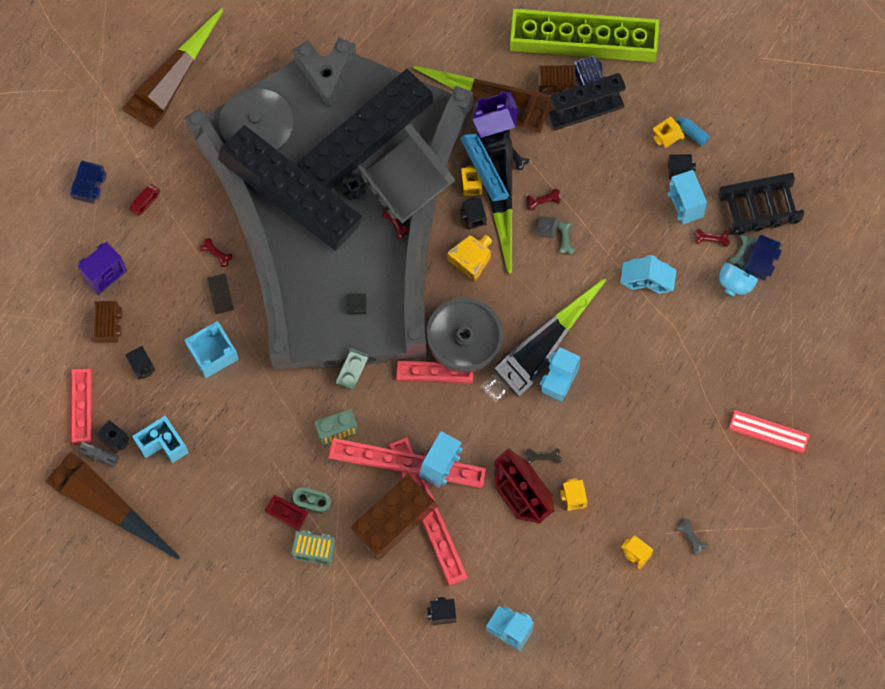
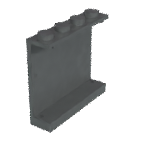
[358,123,456,223]

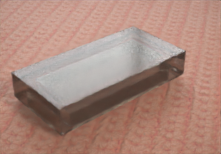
[207,274,234,314]

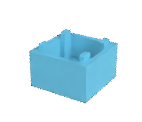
[667,170,707,224]
[185,321,239,378]
[419,431,463,488]

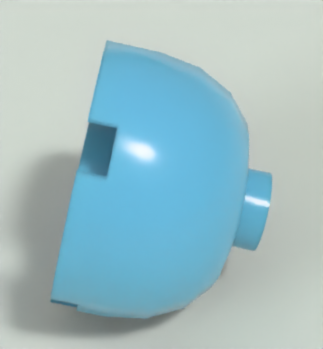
[719,262,758,297]

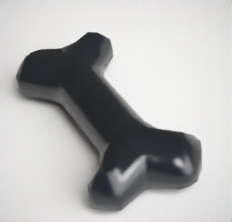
[511,140,529,170]

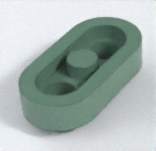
[293,487,331,513]

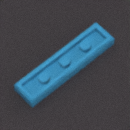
[460,134,509,201]

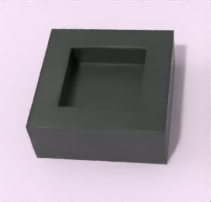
[347,293,366,315]

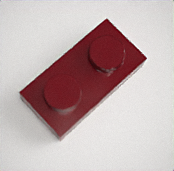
[265,494,309,531]

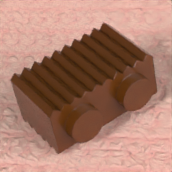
[538,65,576,95]
[92,301,123,343]

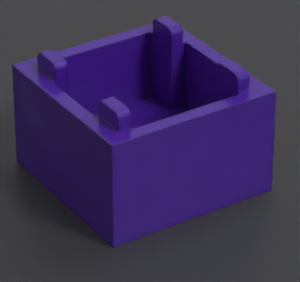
[473,91,518,138]
[78,241,127,295]

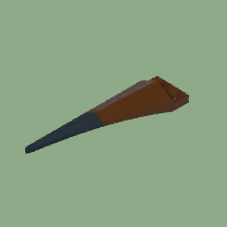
[45,451,180,559]

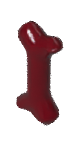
[527,188,561,211]
[382,208,410,239]
[694,228,730,247]
[200,238,232,267]

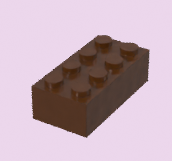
[350,474,438,560]

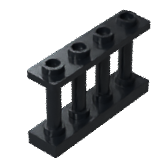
[549,73,626,131]
[718,172,805,235]

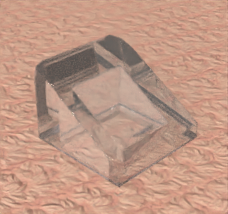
[479,375,509,402]

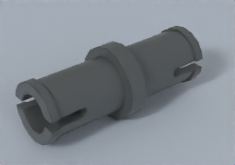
[78,441,119,467]

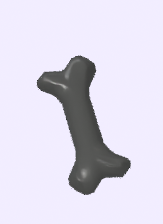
[676,519,708,555]

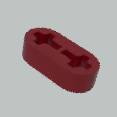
[130,184,160,216]

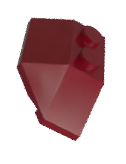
[494,449,554,524]

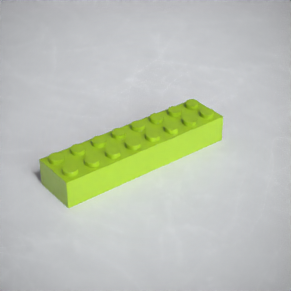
[510,9,659,63]

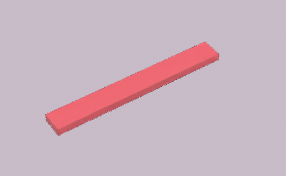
[389,437,468,586]
[329,438,486,488]

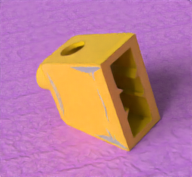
[447,234,492,282]

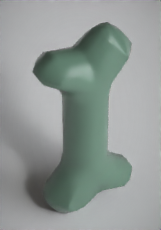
[557,221,575,254]
[730,235,756,267]

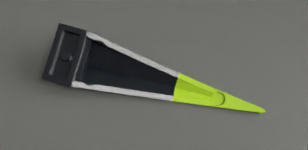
[478,129,513,274]
[492,279,606,397]

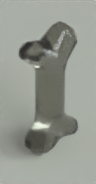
[525,447,562,465]

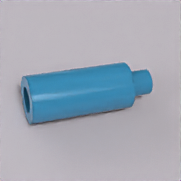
[676,116,710,146]

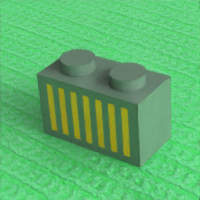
[315,409,359,446]
[291,530,336,566]

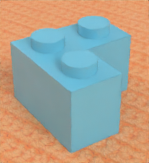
[620,255,676,294]
[540,347,580,402]
[132,415,189,463]
[486,606,534,651]

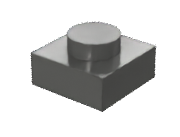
[534,216,559,238]

